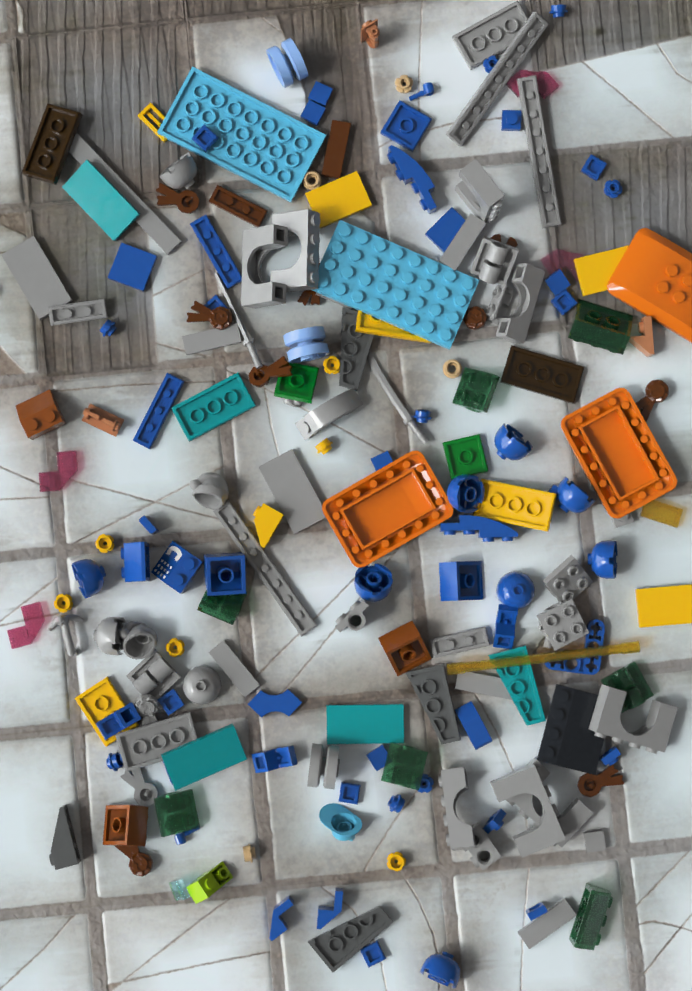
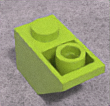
[186,861,233,904]

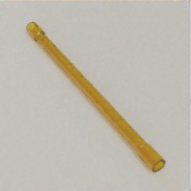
[446,641,640,675]

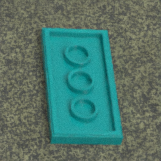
[62,160,141,241]
[171,372,256,442]
[326,704,404,744]
[161,723,247,791]

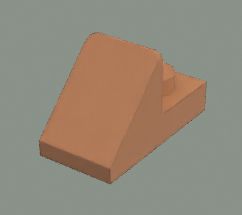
[627,316,654,357]

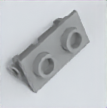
[486,284,514,325]

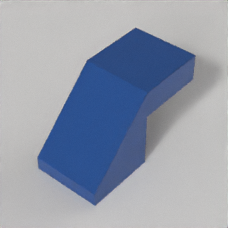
[493,604,518,649]
[455,701,492,750]
[95,702,141,740]
[251,745,298,773]
[317,888,343,930]
[269,895,294,941]

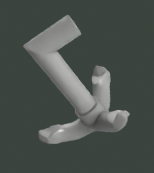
[48,614,84,656]

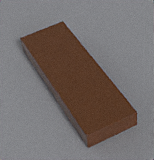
[321,120,351,179]
[209,185,268,227]

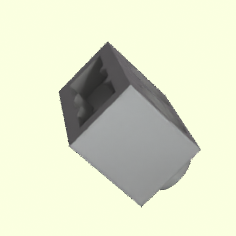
[464,822,502,870]

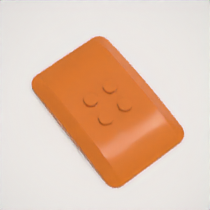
[607,228,692,343]
[561,388,677,519]
[322,451,454,568]

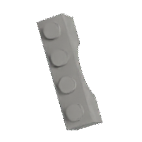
[496,263,545,344]
[438,767,476,851]

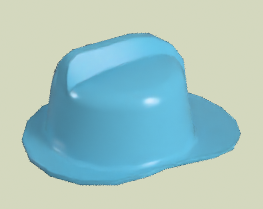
[319,803,362,841]

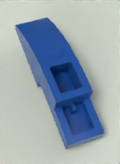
[387,145,437,214]
[439,515,518,542]

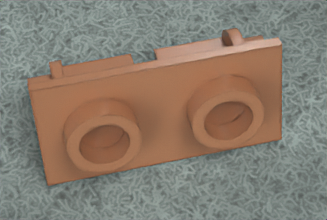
[360,19,380,49]
[82,404,124,437]

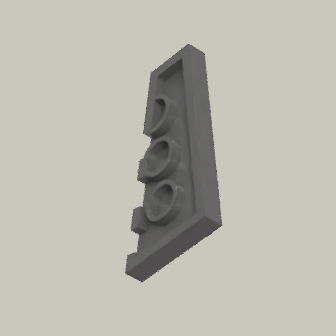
[308,906,393,972]

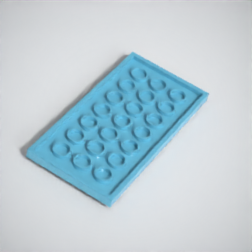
[157,66,326,203]
[312,220,479,350]

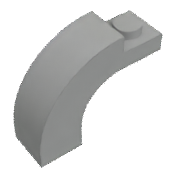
[295,388,363,440]

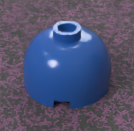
[494,423,533,460]
[447,474,485,513]
[556,477,595,513]
[588,540,618,579]
[71,559,106,599]
[354,564,393,602]
[496,571,535,610]
[420,951,461,988]

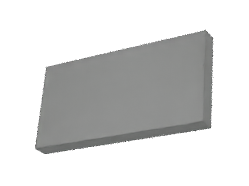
[452,0,528,70]
[1,236,73,320]
[259,449,326,534]
[115,712,198,772]

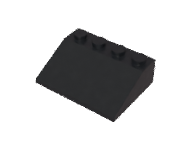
[537,684,604,775]

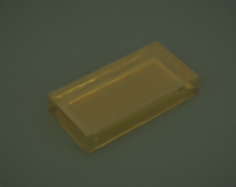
[640,500,683,528]

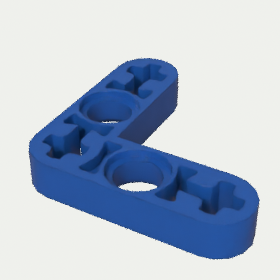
[544,619,605,675]

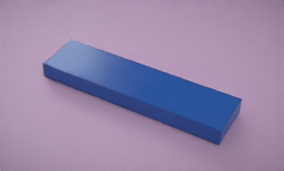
[190,215,242,289]
[133,373,184,449]

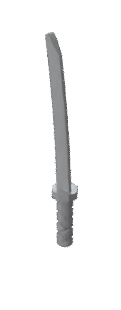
[214,272,263,369]
[369,352,429,445]

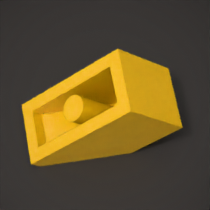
[253,503,284,548]

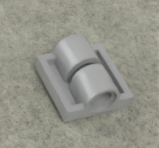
[470,236,519,285]
[543,555,593,602]
[537,598,589,651]
[335,600,369,632]
[127,649,181,699]

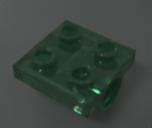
[452,367,500,413]
[197,591,248,625]
[601,661,654,714]
[381,742,428,790]
[153,789,200,837]

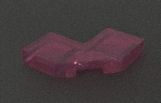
[506,70,559,99]
[540,249,584,282]
[39,451,78,492]
[7,602,45,649]

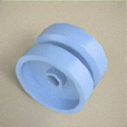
[266,38,309,88]
[283,326,329,363]

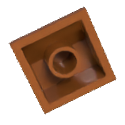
[16,389,67,440]
[378,621,432,676]
[103,805,148,846]

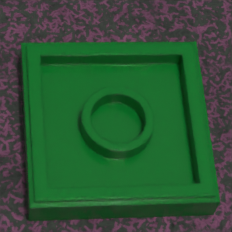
[274,362,319,404]
[442,434,489,480]

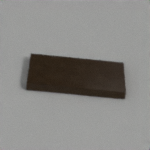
[21,103,83,185]
[500,345,584,404]

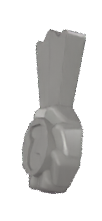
[135,694,159,726]
[120,768,158,807]

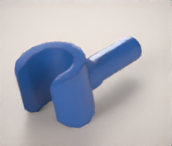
[409,82,434,101]
[175,824,200,845]

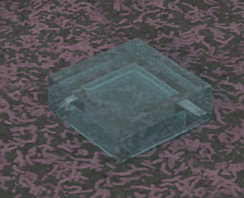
[169,879,190,901]

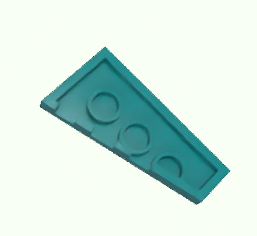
[488,646,546,726]

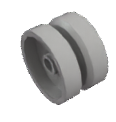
[307,743,340,789]

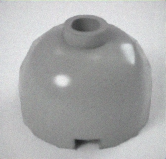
[159,152,197,189]
[93,617,126,655]
[183,666,222,705]

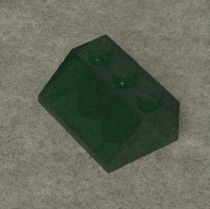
[568,299,633,355]
[569,883,613,950]

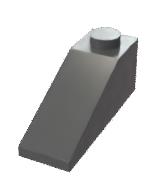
[49,804,81,870]

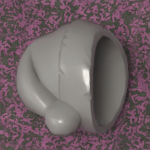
[190,472,229,510]
[119,621,157,660]

